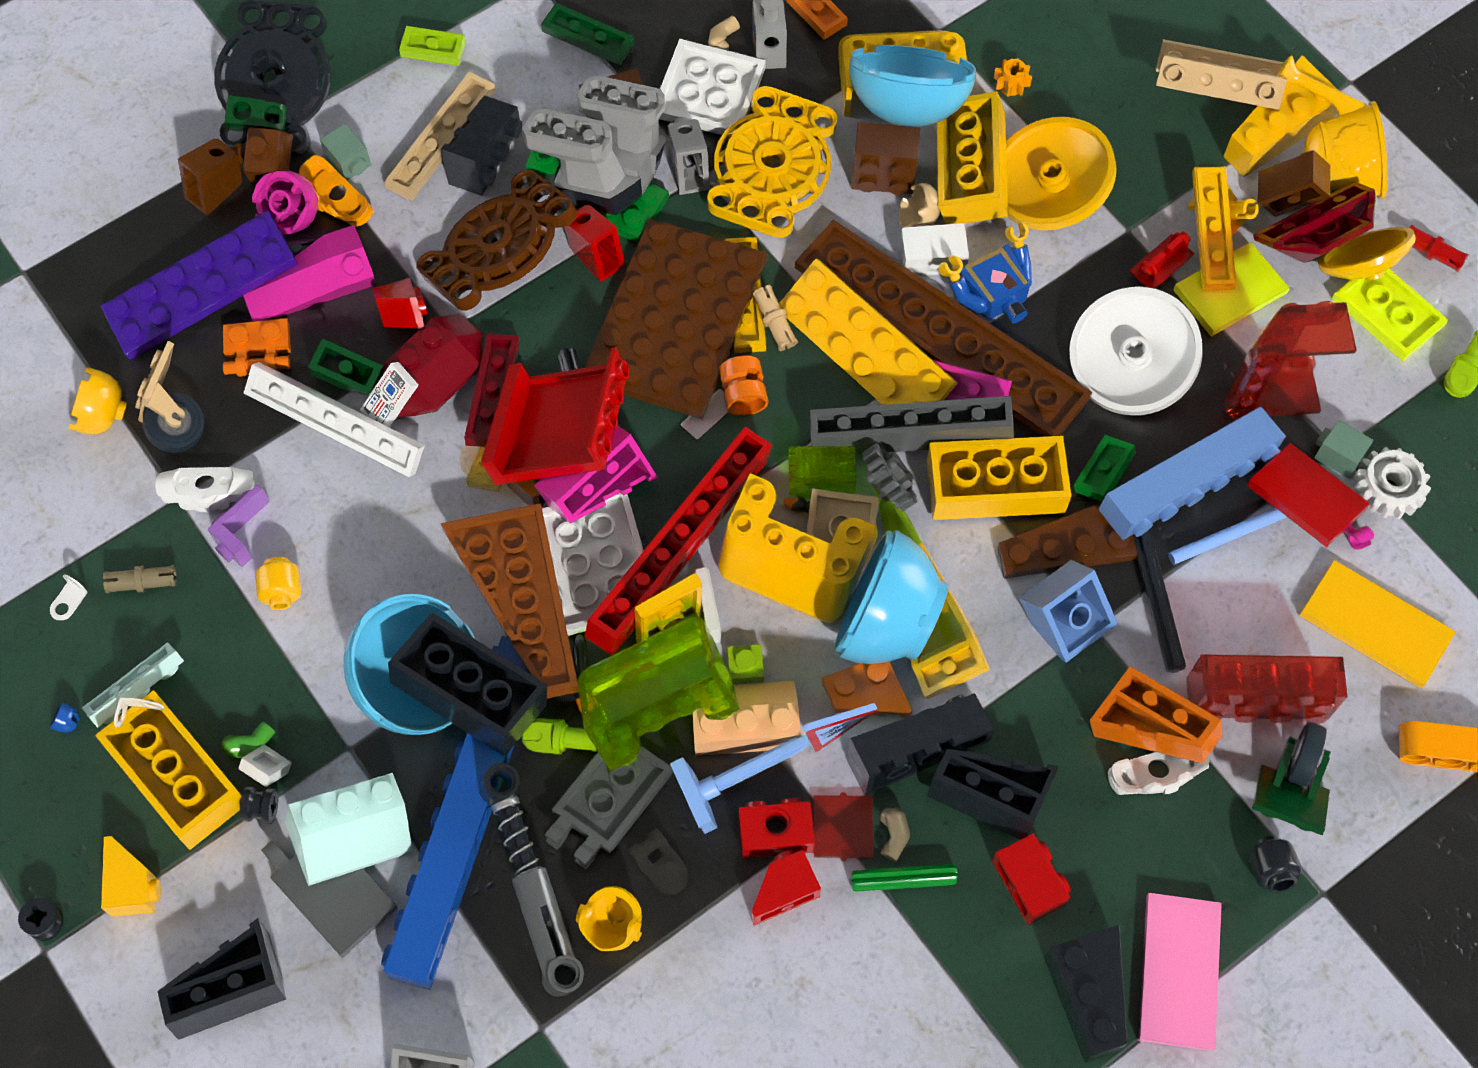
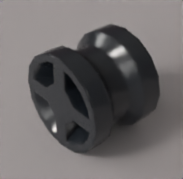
[240,785,279,824]
[18,899,64,941]

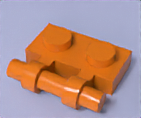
[223,318,291,377]

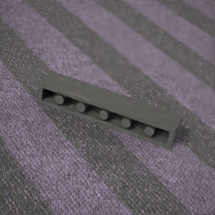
[810,396,1014,457]

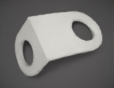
[50,574,88,620]
[114,697,164,728]

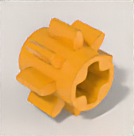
[994,58,1032,97]

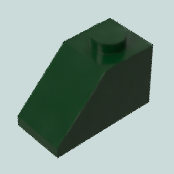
[308,338,383,396]

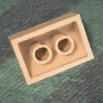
[691,681,801,756]

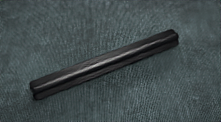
[1133,529,1186,673]

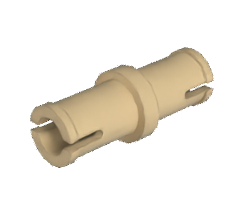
[753,285,798,351]

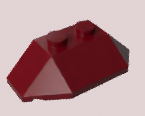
[1253,182,1376,263]
[370,313,482,420]

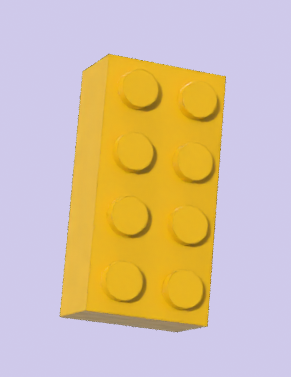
[937,91,1009,224]
[926,436,1071,520]
[95,690,242,850]

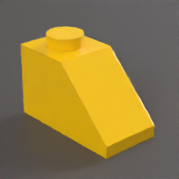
[101,836,161,917]

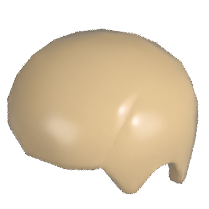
[899,183,940,228]

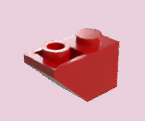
[373,278,428,328]

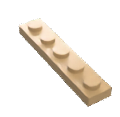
[384,71,496,202]

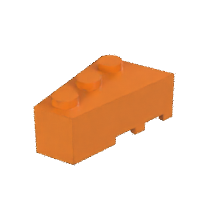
[1090,666,1223,763]

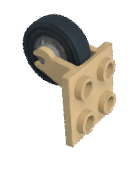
[135,341,205,453]

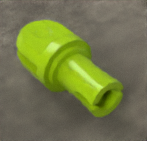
[1444,330,1478,398]
[521,718,599,755]

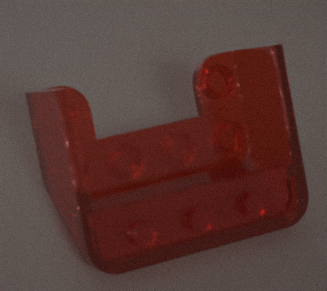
[1224,301,1357,418]

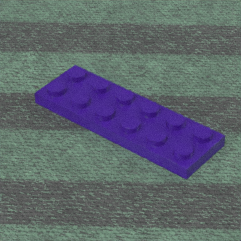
[101,210,298,360]

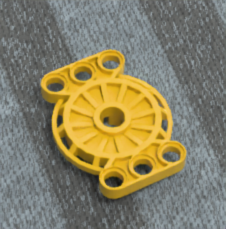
[707,86,837,238]

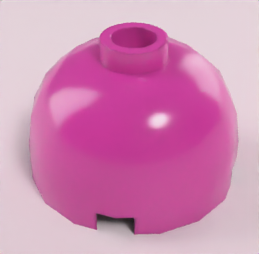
[252,171,318,234]

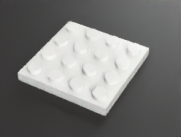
[542,493,644,636]

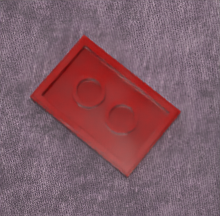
[1247,443,1370,547]

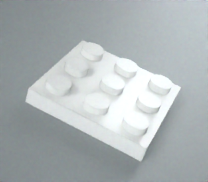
[659,39,766,135]

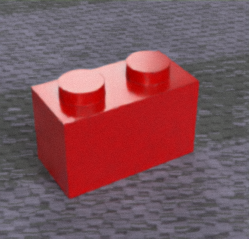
[992,833,1071,925]

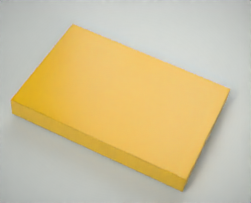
[635,573,702,650]

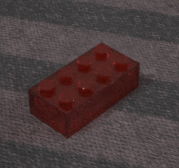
[1186,654,1348,724]

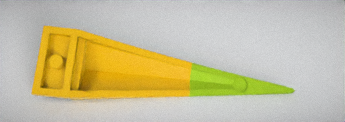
[874,489,990,699]

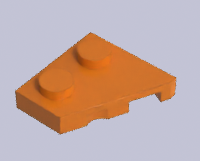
[822,662,913,718]

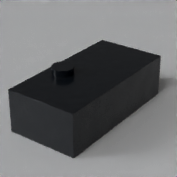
[388,612,548,757]

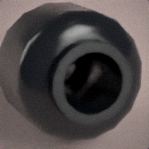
[1248,836,1302,893]

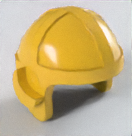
[576,886,642,951]

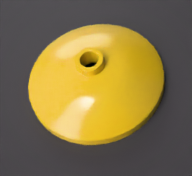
[1318,227,1416,281]

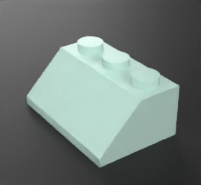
[284,773,412,886]

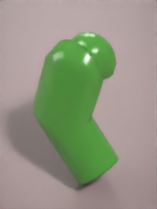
[221,722,275,758]

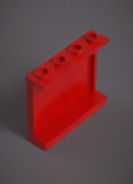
[481,347,630,485]

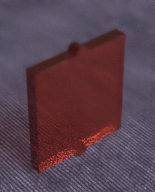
[814,792,873,862]

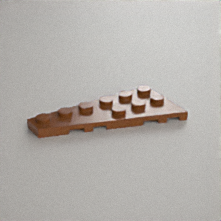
[440,503,579,699]

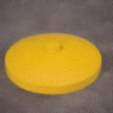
[1006,117,1117,230]

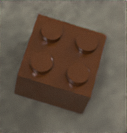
[852,122,921,195]

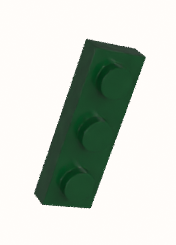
[541,3,635,65]

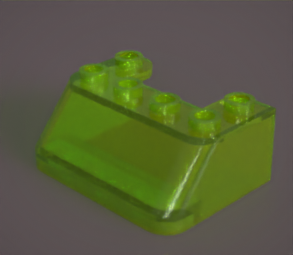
[578,617,740,772]

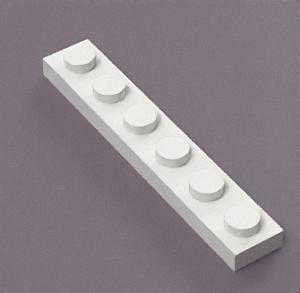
[244,362,425,477]

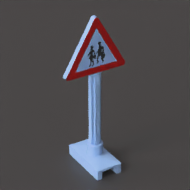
[670,703,878,834]

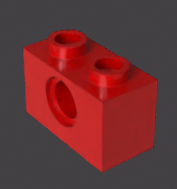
[739,798,815,859]

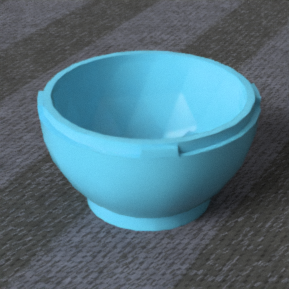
[834,530,949,664]

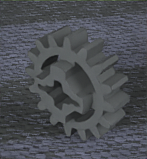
[862,443,918,512]

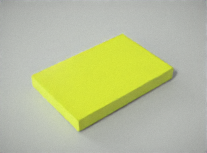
[1173,242,1290,337]
[1331,269,1448,362]

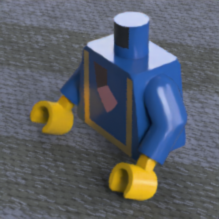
[938,223,1032,324]

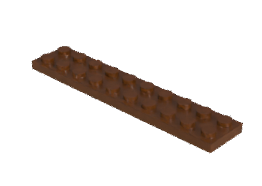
[794,220,1093,437]

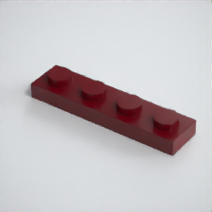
[464,333,520,447]

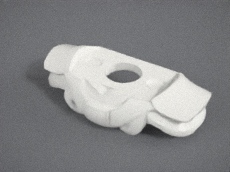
[155,467,255,513]
[1108,752,1210,795]

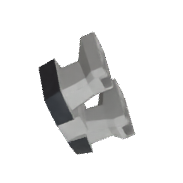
[522,75,667,215]

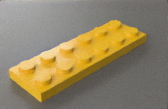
[779,259,958,405]

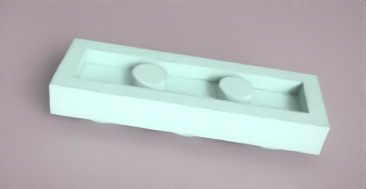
[82,642,184,728]

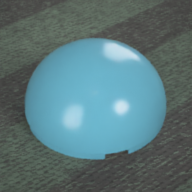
[850,45,976,127]
[343,594,475,735]

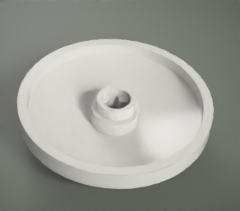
[1070,287,1202,415]

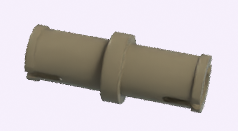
[103,565,177,593]

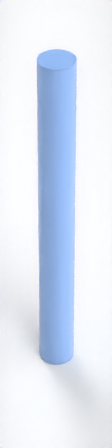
[1168,508,1287,565]

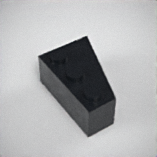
[441,95,522,196]
[927,749,1059,840]
[157,918,286,1040]
[1044,925,1128,1063]

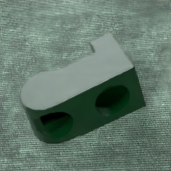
[224,95,287,132]

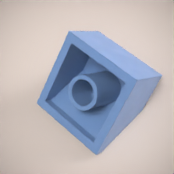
[1019,560,1118,662]

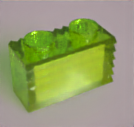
[788,445,856,499]

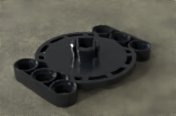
[214,0,331,156]

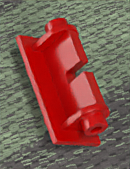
[1129,231,1195,289]

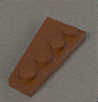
[997,502,1138,579]

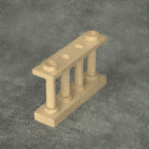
[1155,39,1288,110]

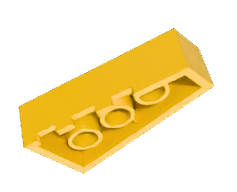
[1223,55,1339,177]

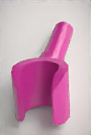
[1344,525,1374,550]

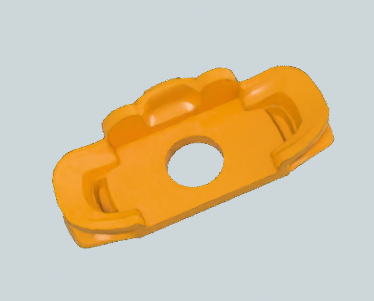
[299,155,373,227]

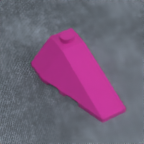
[243,225,376,322]

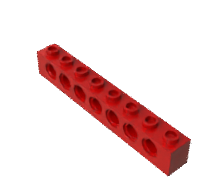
[585,427,772,656]

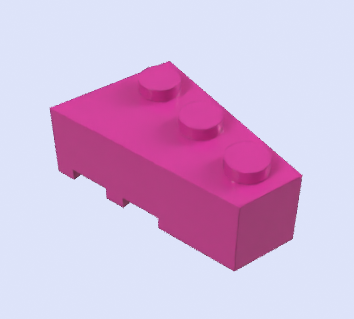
[534,425,658,523]

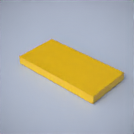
[1299,560,1456,689]

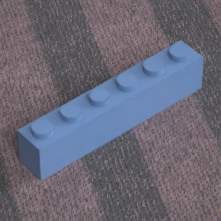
[1098,407,1286,540]

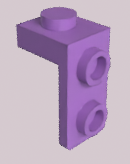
[208,485,269,567]

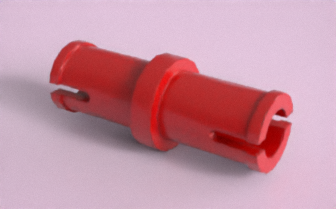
[1409,225,1469,272]

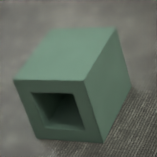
[320,123,371,180]
[1314,420,1374,479]

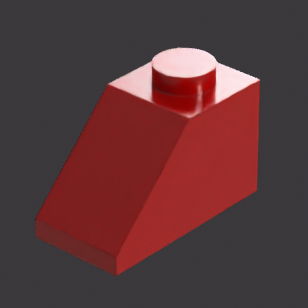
[751,849,821,926]

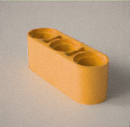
[1399,721,1478,772]

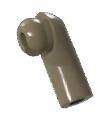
[880,807,911,862]

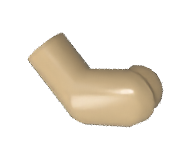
[708,16,740,50]

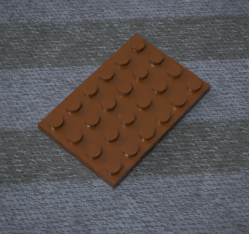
[584,219,768,419]

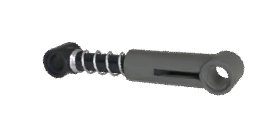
[479,763,584,997]

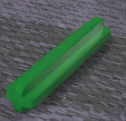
[851,864,958,892]

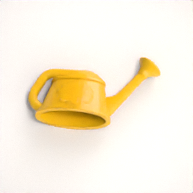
[1277,55,1388,199]

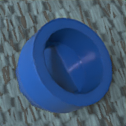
[50,702,80,733]

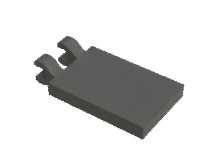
[545,729,673,870]
[261,841,398,958]

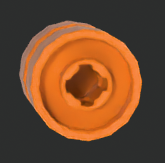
[719,356,768,416]

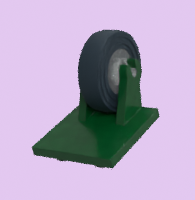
[1252,722,1331,835]

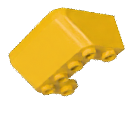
[838,30,967,117]
[718,473,878,623]

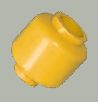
[255,557,302,610]

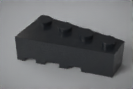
[847,693,994,796]

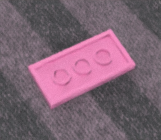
[1138,893,1222,1051]

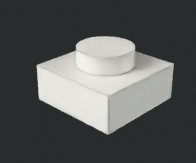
[239,744,292,787]

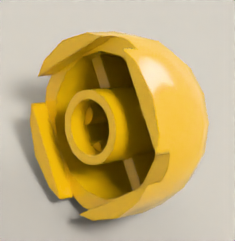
[69,367,127,435]

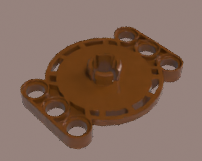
[416,170,577,311]

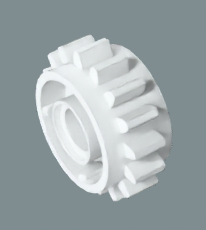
[1354,447,1431,519]

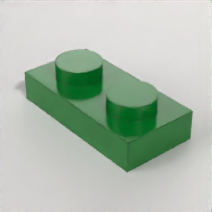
[1074,435,1136,502]

